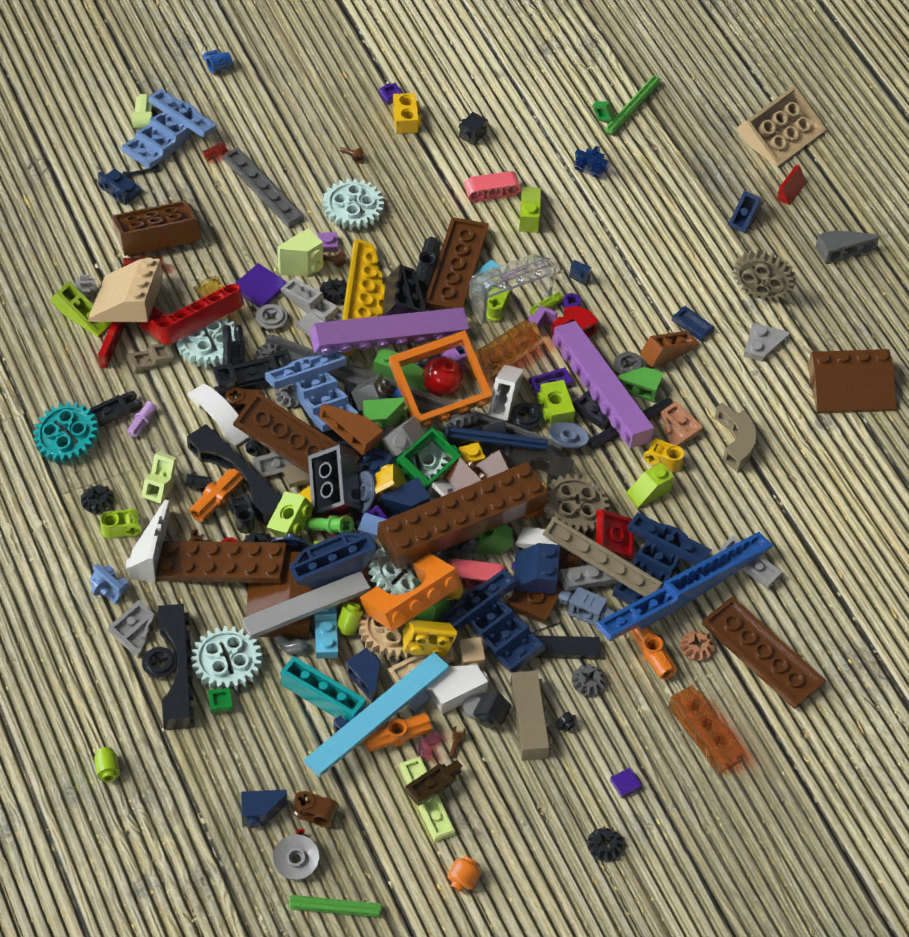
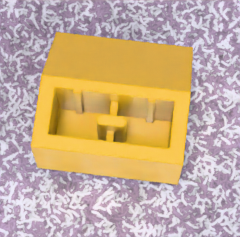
[403,620,457,657]

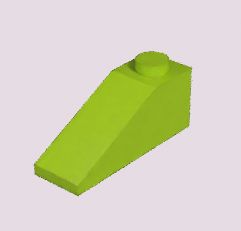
[519,187,541,233]
[49,281,111,337]

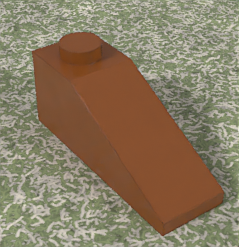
[640,331,700,367]
[319,403,383,456]

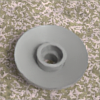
[273,834,319,880]

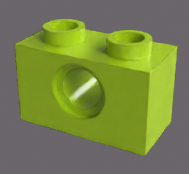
[537,380,575,426]
[267,491,314,537]

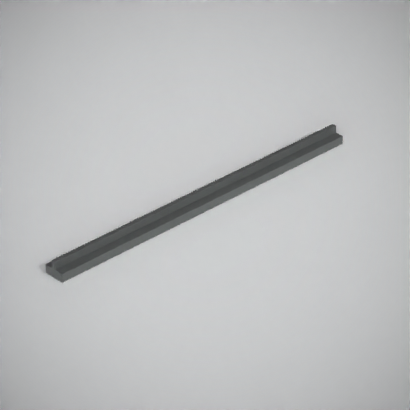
[265,334,564,464]

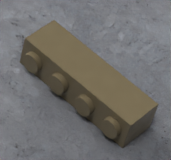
[510,671,552,761]

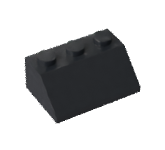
[308,445,361,516]

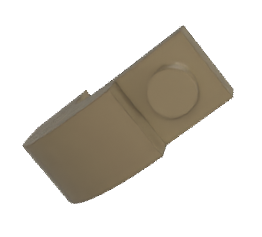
[714,402,756,473]

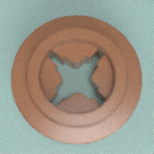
[680,629,715,661]

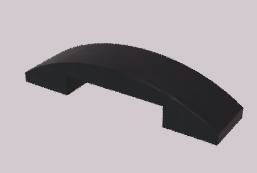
[212,349,292,387]

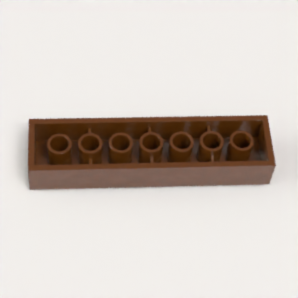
[377,462,548,569]

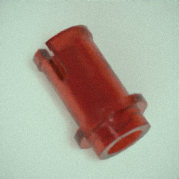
[202,142,228,162]

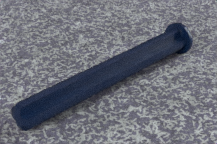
[445,424,548,451]

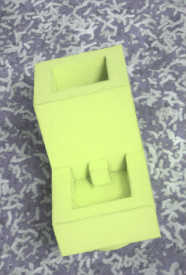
[141,452,177,503]

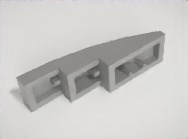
[281,278,343,322]

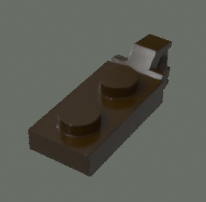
[404,760,463,807]

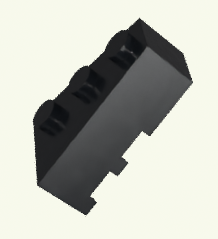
[382,264,426,316]

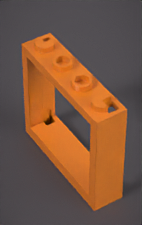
[388,330,493,427]

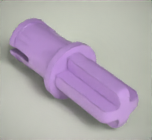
[127,401,157,437]

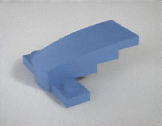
[122,89,217,169]
[265,351,359,432]

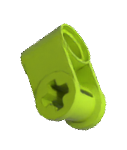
[486,285,511,322]
[100,509,142,539]

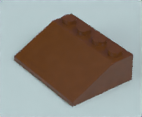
[111,200,200,257]
[808,349,897,414]
[244,552,313,639]

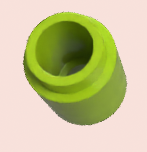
[337,602,363,636]
[94,747,120,782]

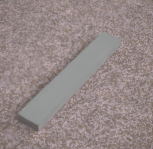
[242,571,370,639]

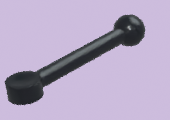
[122,165,160,178]

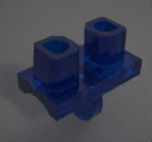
[574,145,609,179]

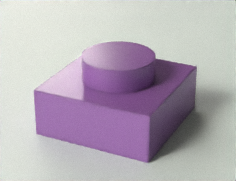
[318,232,338,252]

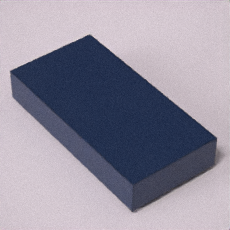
[671,306,715,342]

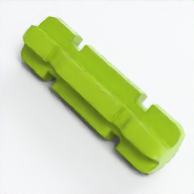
[529,292,564,315]

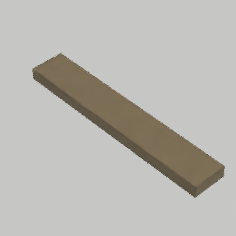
[542,516,663,597]

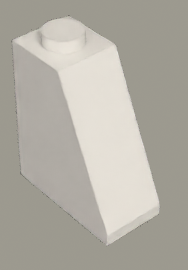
[488,365,524,420]
[425,665,489,715]

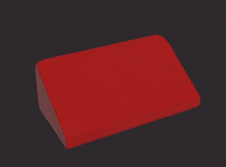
[777,164,806,205]

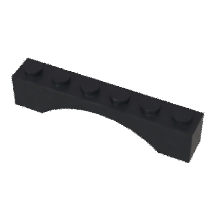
[187,424,282,526]
[158,604,195,730]

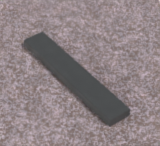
[223,148,304,228]

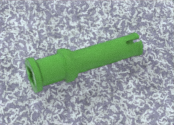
[303,515,354,535]

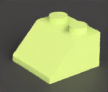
[277,228,323,277]

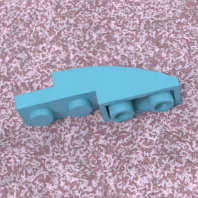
[314,588,338,659]

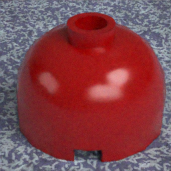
[422,356,463,397]

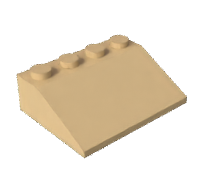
[735,85,827,167]
[88,258,163,322]

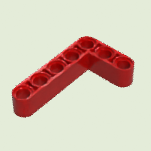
[139,284,244,344]

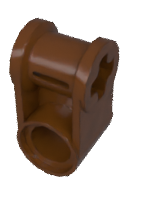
[226,388,265,414]
[293,791,339,828]

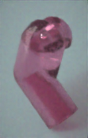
[417,731,442,760]

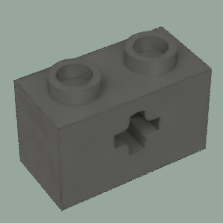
[351,374,390,411]

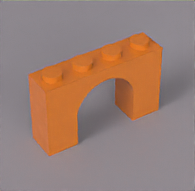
[360,553,463,631]

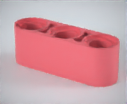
[464,171,522,202]
[447,559,508,589]

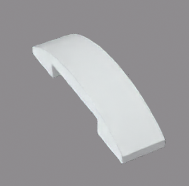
[187,384,251,447]

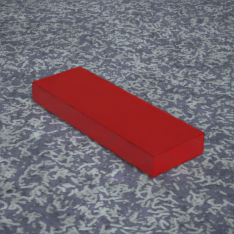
[98,322,126,368]

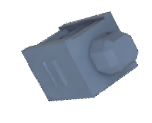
[558,587,615,626]

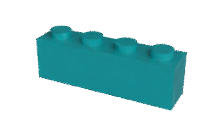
[280,656,366,722]

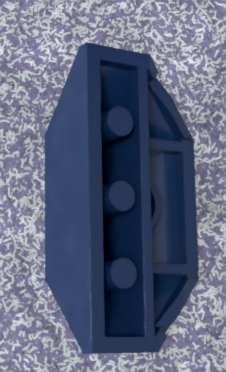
[289,532,377,588]

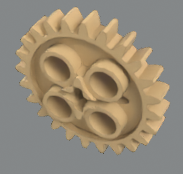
[359,613,418,661]

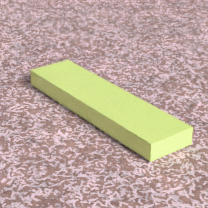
[400,756,455,842]

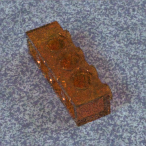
[464,320,543,382]
[668,685,743,775]

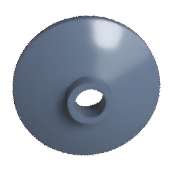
[549,422,589,448]
[357,471,377,513]

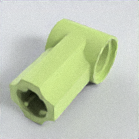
[132,94,153,128]

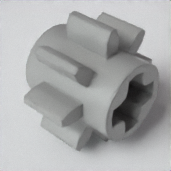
[75,274,96,298]

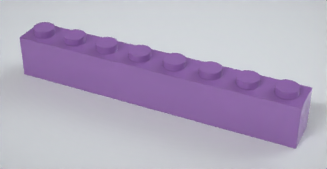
[309,307,469,355]
[552,321,654,449]

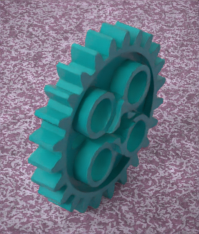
[33,401,100,464]

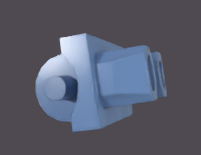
[90,564,129,604]

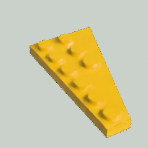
[342,238,385,320]

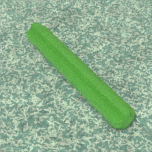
[289,895,381,917]

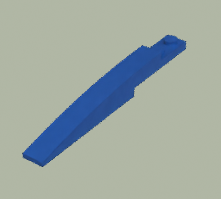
[596,532,773,641]

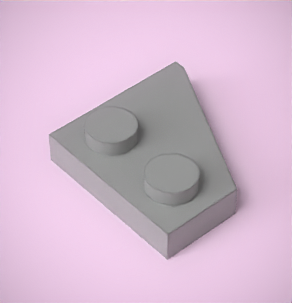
[743,323,789,362]
[108,600,154,658]

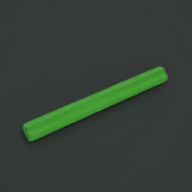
[605,76,660,135]

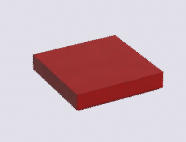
[596,509,634,560]

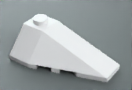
[126,500,170,582]

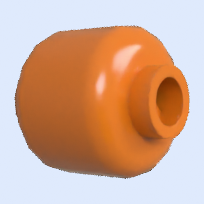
[447,856,482,892]

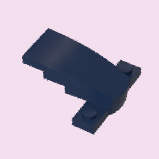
[612,512,712,605]
[437,569,546,673]

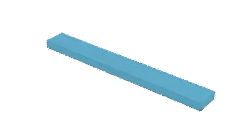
[304,652,449,778]

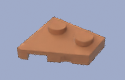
[661,401,703,447]

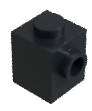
[459,112,488,145]
[473,692,512,728]

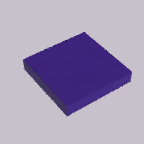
[235,263,288,308]

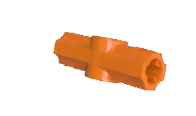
[189,468,244,523]
[629,626,677,680]
[364,713,432,752]

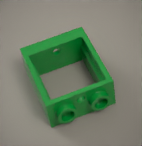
[396,427,461,491]

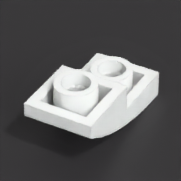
[515,527,558,549]

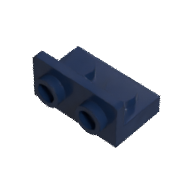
[98,169,142,205]
[357,448,395,484]

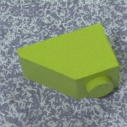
[626,463,674,509]

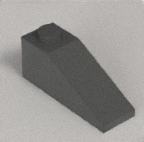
[815,230,879,264]

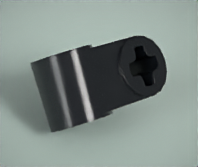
[227,492,255,534]

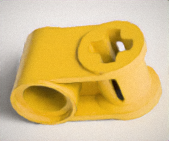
[643,438,684,472]

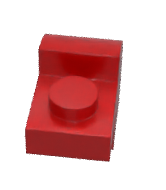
[552,306,599,338]

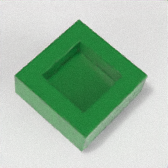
[592,101,616,121]
[208,687,233,714]

